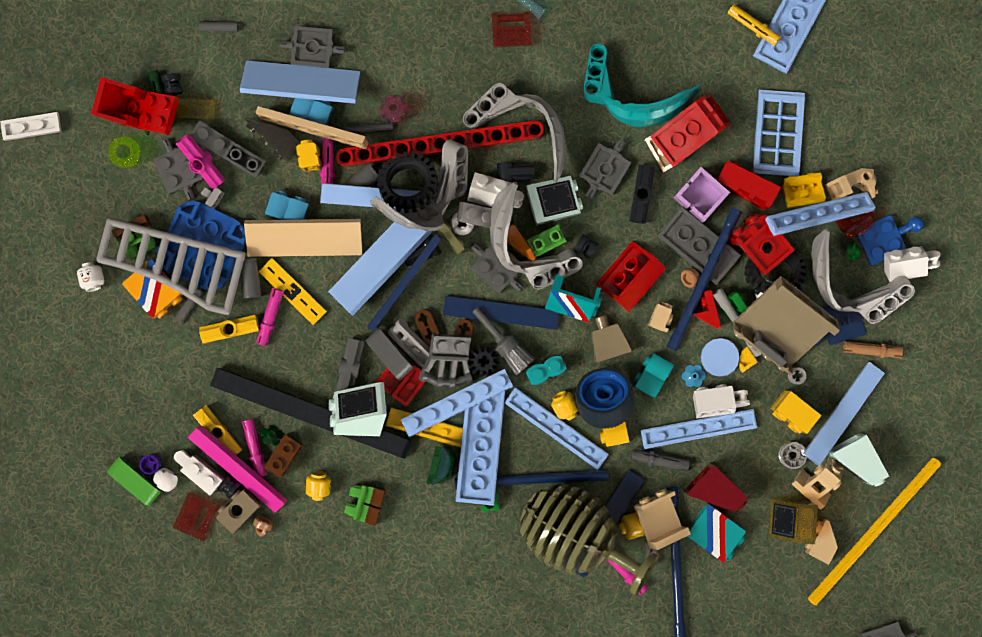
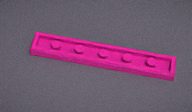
[188,425,287,512]

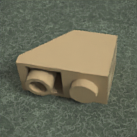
[805,518,838,565]

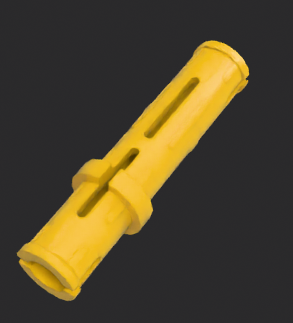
[727,4,781,46]

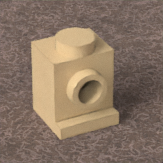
[648,302,673,333]

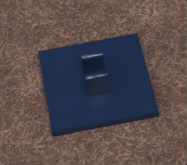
[823,298,866,346]

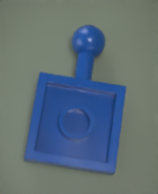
[855,215,924,265]

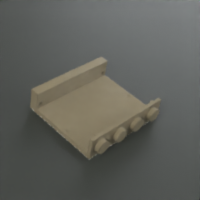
[733,276,840,375]

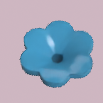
[682,365,706,387]

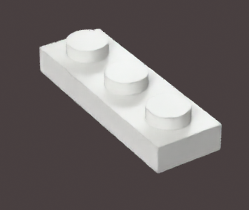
[0,112,62,141]

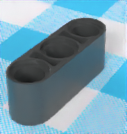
[365,327,414,380]

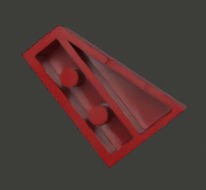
[716,160,781,211]

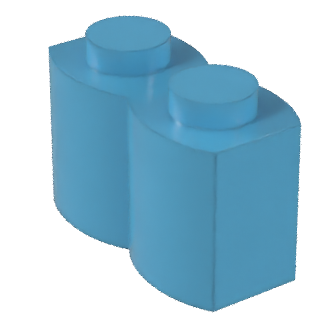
[289,98,334,126]
[265,190,309,220]

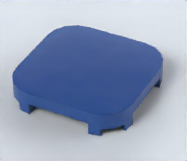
[156,201,246,290]

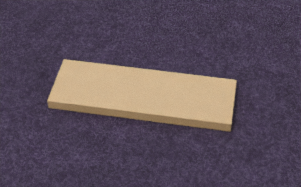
[244,219,363,257]

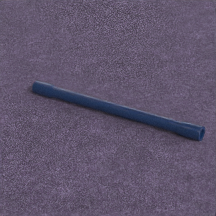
[667,207,742,351]
[454,469,608,489]
[666,487,686,637]

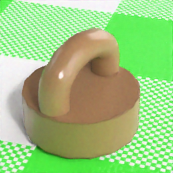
[681,268,701,288]
[253,516,273,537]

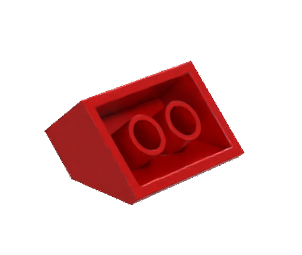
[595,241,666,312]

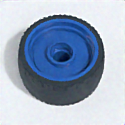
[576,367,634,429]

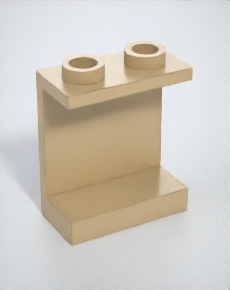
[634,489,691,550]

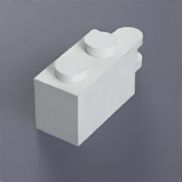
[467,172,524,208]
[884,246,940,282]
[693,384,750,418]
[174,450,225,495]

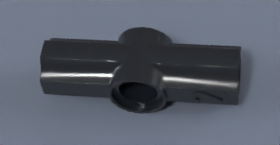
[629,164,655,224]

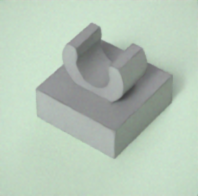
[201,187,225,209]

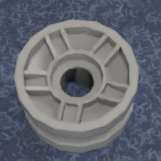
[778,442,807,469]

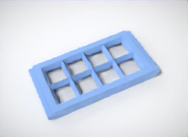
[753,90,805,176]

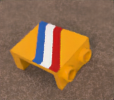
[122,258,183,319]

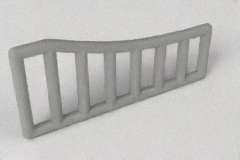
[96,218,245,315]

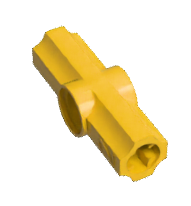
[199,315,260,344]
[193,405,243,455]

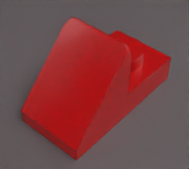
[692,290,721,329]

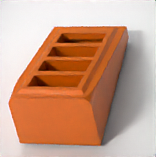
[507,224,536,261]

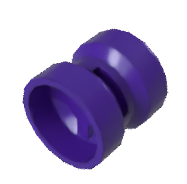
[139,454,162,474]

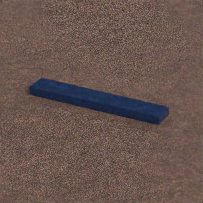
[368,233,443,331]
[443,296,559,330]
[576,470,645,577]

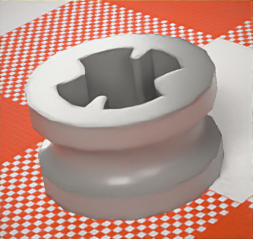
[788,367,806,384]

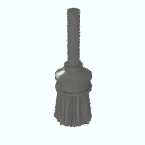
[473,307,535,375]

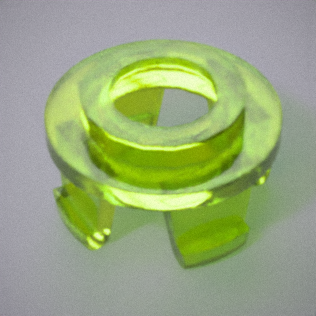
[108,136,142,168]

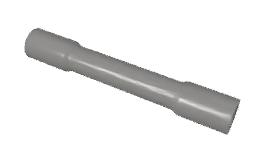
[713,288,762,357]

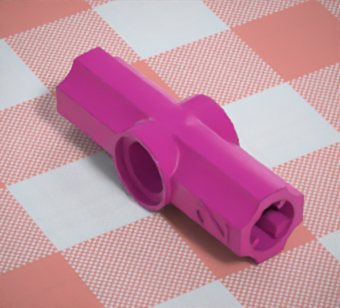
[176,134,225,189]

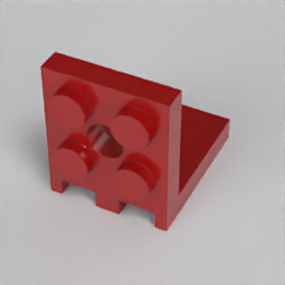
[728,214,795,275]

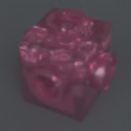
[379,95,408,124]

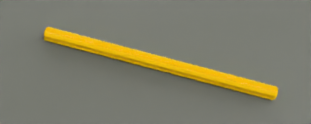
[808,458,941,605]

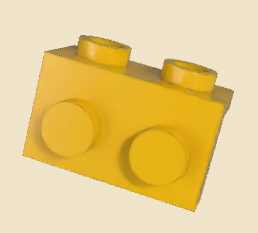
[782,173,826,208]

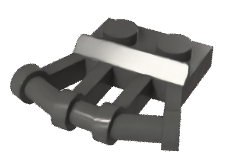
[419,334,473,388]

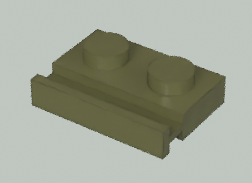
[437,221,464,256]

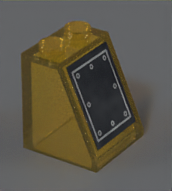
[768,498,818,544]

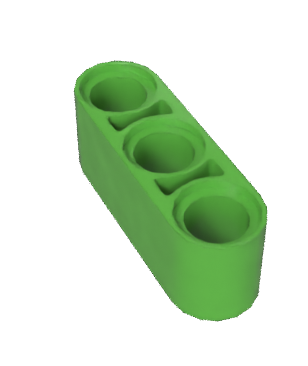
[107,456,162,506]

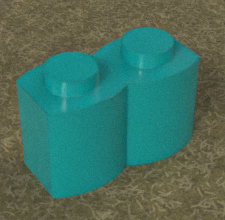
[633,353,674,398]
[526,356,566,385]

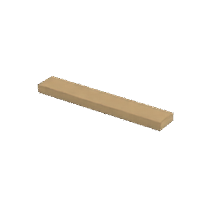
[256,106,369,149]

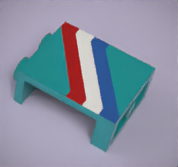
[545,274,602,323]
[687,503,746,563]

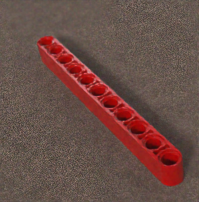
[336,121,544,167]

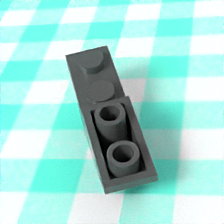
[191,121,265,178]

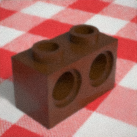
[264,434,303,478]

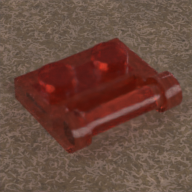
[492,11,532,48]
[173,492,220,541]

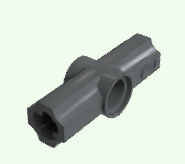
[336,338,364,391]

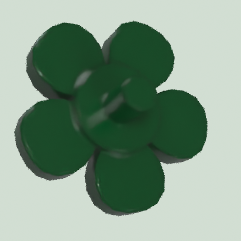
[261,425,283,446]

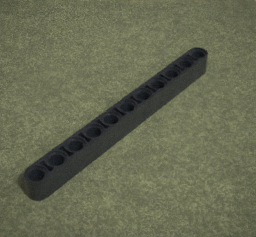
[210,367,412,459]

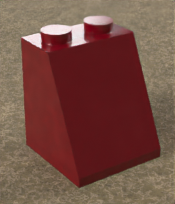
[683,463,748,512]

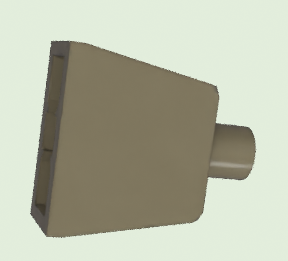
[591,315,631,363]

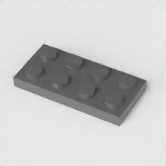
[657,207,741,285]

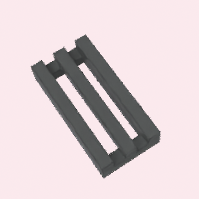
[753,330,787,367]

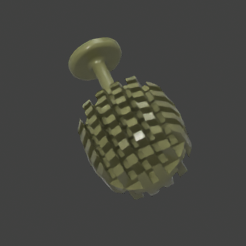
[520,484,659,596]

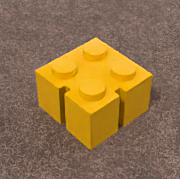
[770,390,822,434]

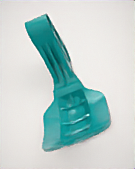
[584,44,700,128]

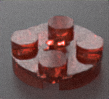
[835,211,874,237]

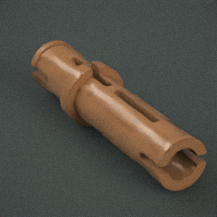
[843,340,903,359]

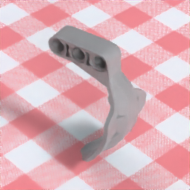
[463,83,566,182]
[370,139,468,231]
[490,181,582,290]
[811,228,915,324]

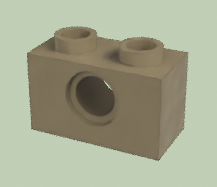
[216,489,262,534]

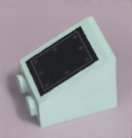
[526,176,583,226]
[329,382,387,436]
[828,433,889,486]

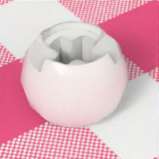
[450,212,474,235]
[153,468,178,492]

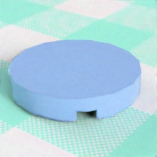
[700,338,739,376]

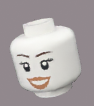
[77,262,104,292]

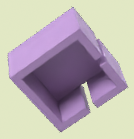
[673,167,730,223]

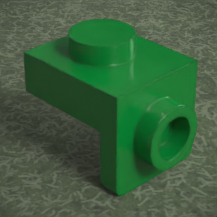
[716,291,747,317]

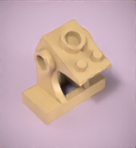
[825,168,878,200]
[792,457,843,510]

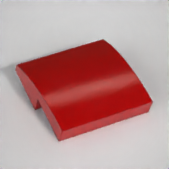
[375,362,426,407]

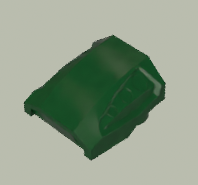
[426,444,457,485]

